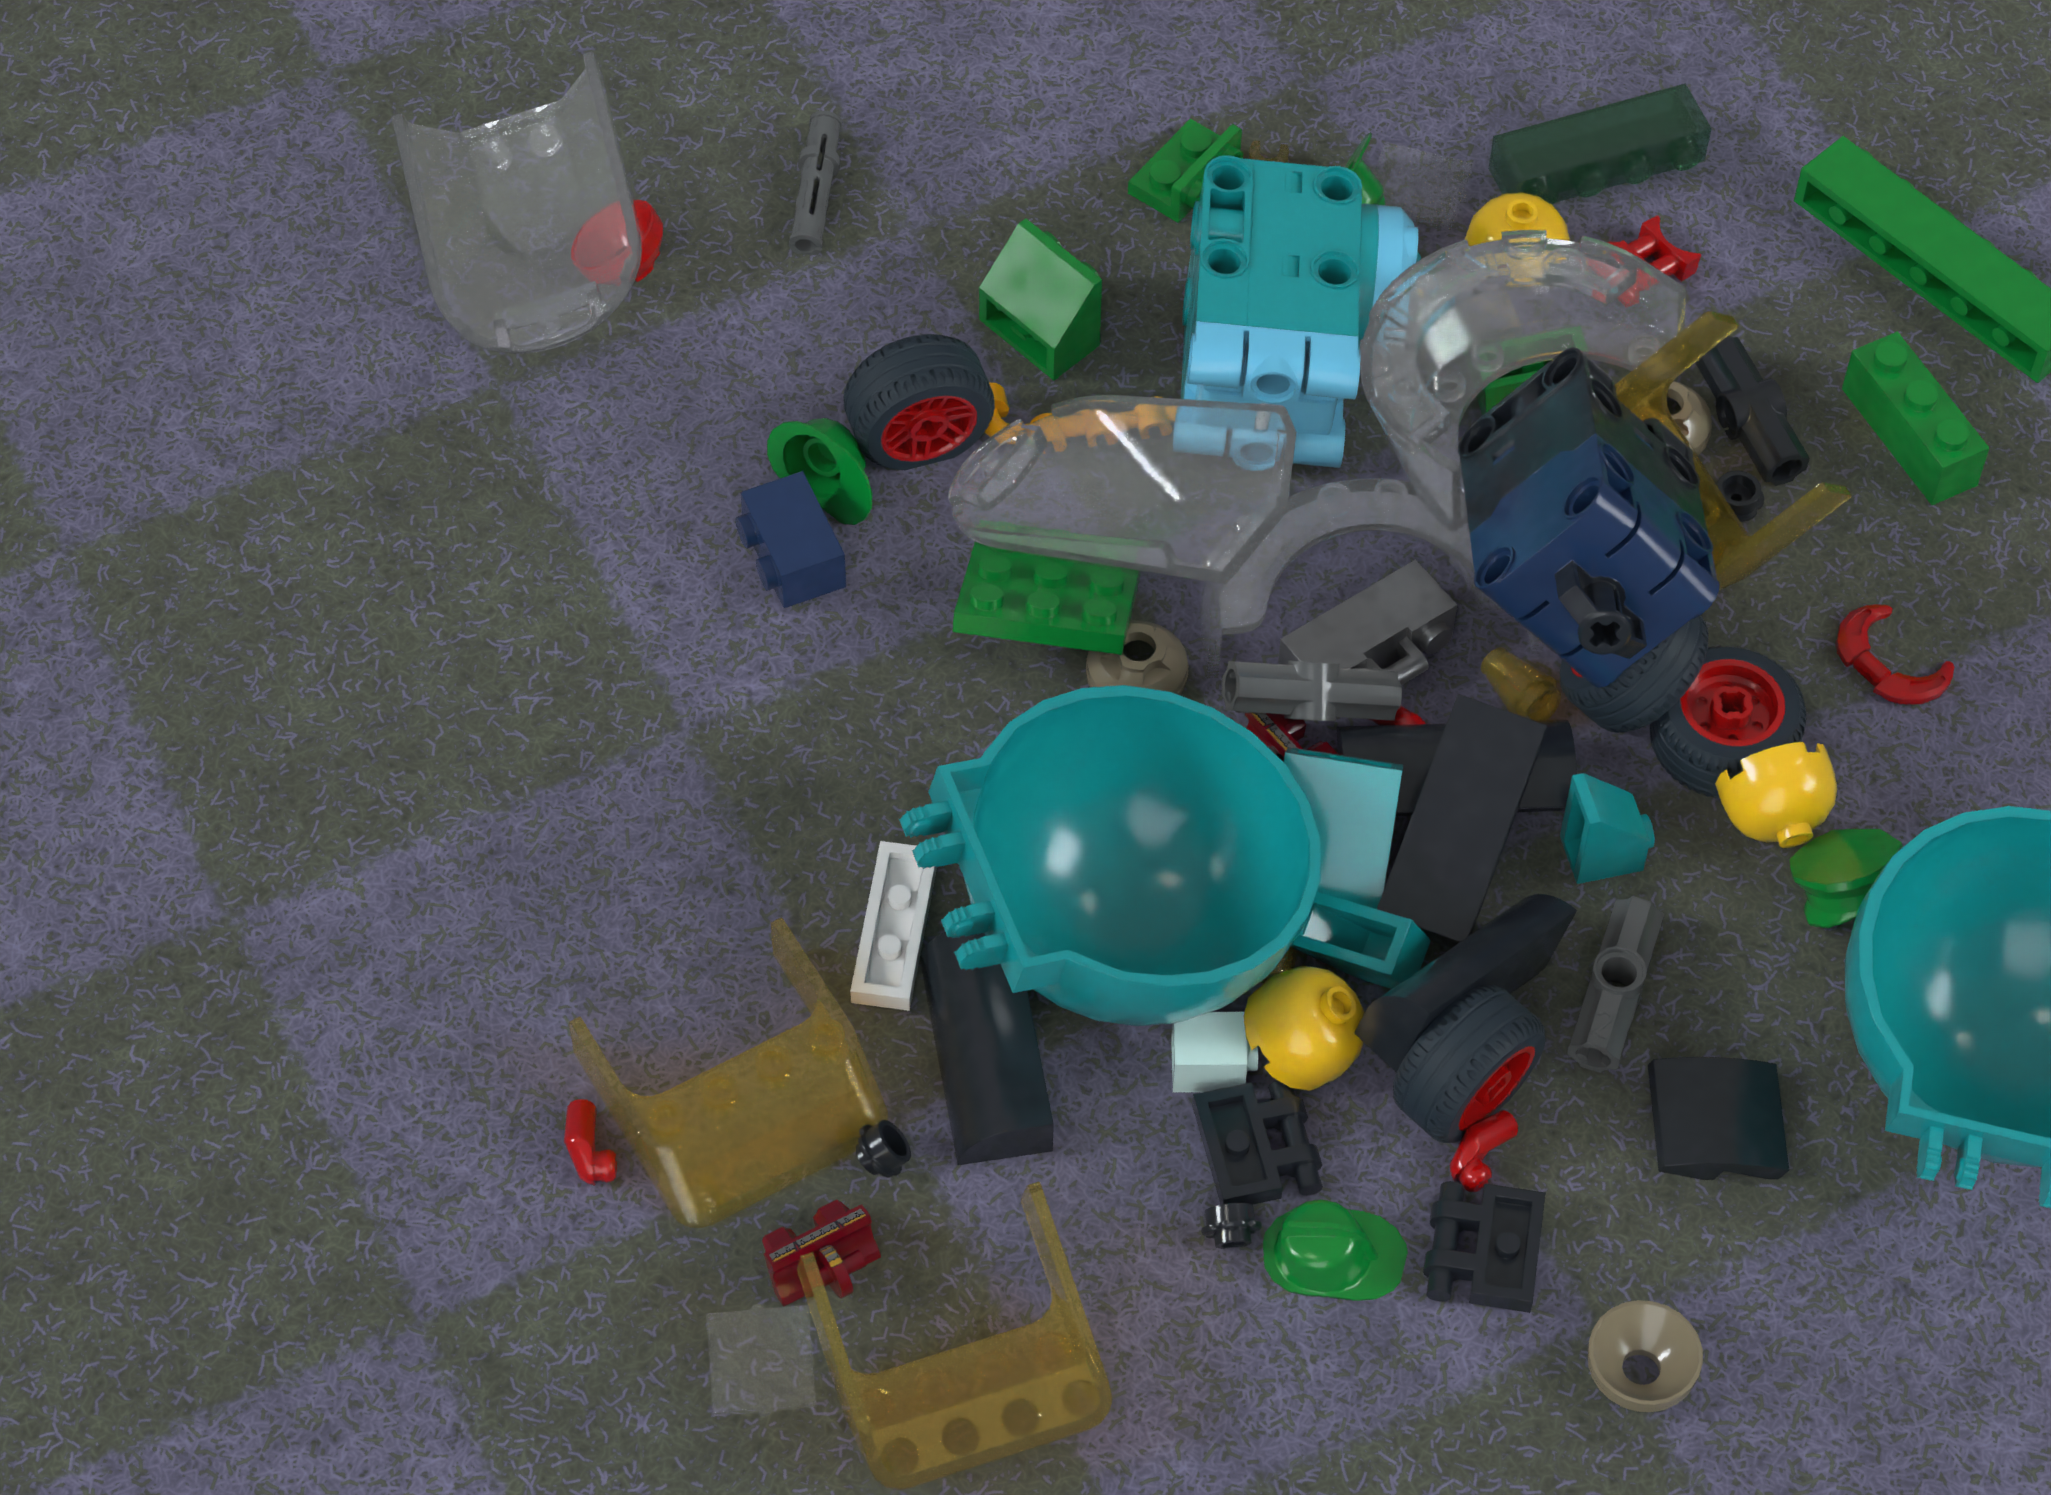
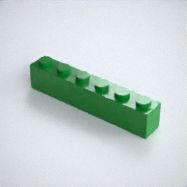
[1794,136,2051,383]

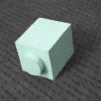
[1171,1012,1258,1092]

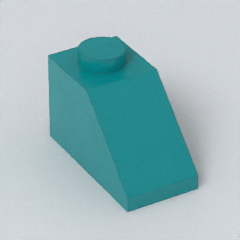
[1560,773,1655,884]
[1291,891,1431,989]

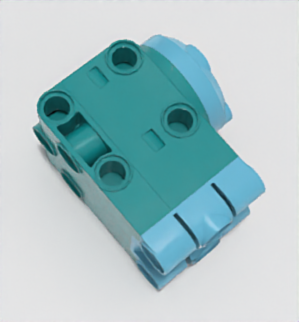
[1176,155,1418,473]

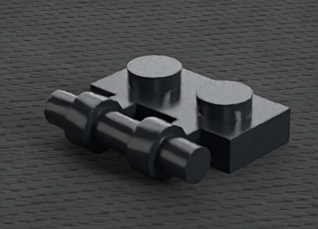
[1192,1080,1323,1205]
[1423,1181,1546,1313]

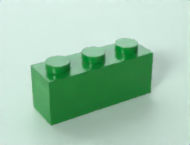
[1842,331,1989,505]

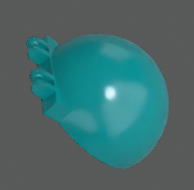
[899,685,1321,1026]
[1845,806,2051,1209]

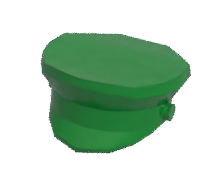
[1789,829,1903,928]

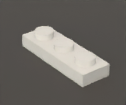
[850,841,937,1011]

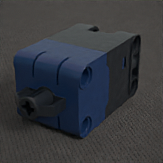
[1457,347,1719,688]

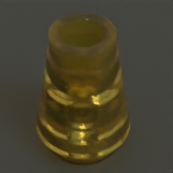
[1480,647,1561,721]

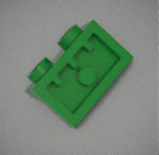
[1128,119,1244,223]

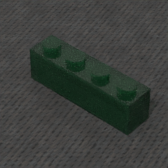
[1488,83,1712,205]

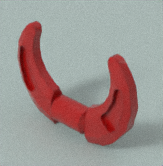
[1836,604,1955,704]

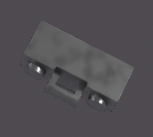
[1278,559,1457,685]

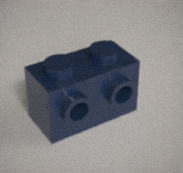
[735,471,846,608]

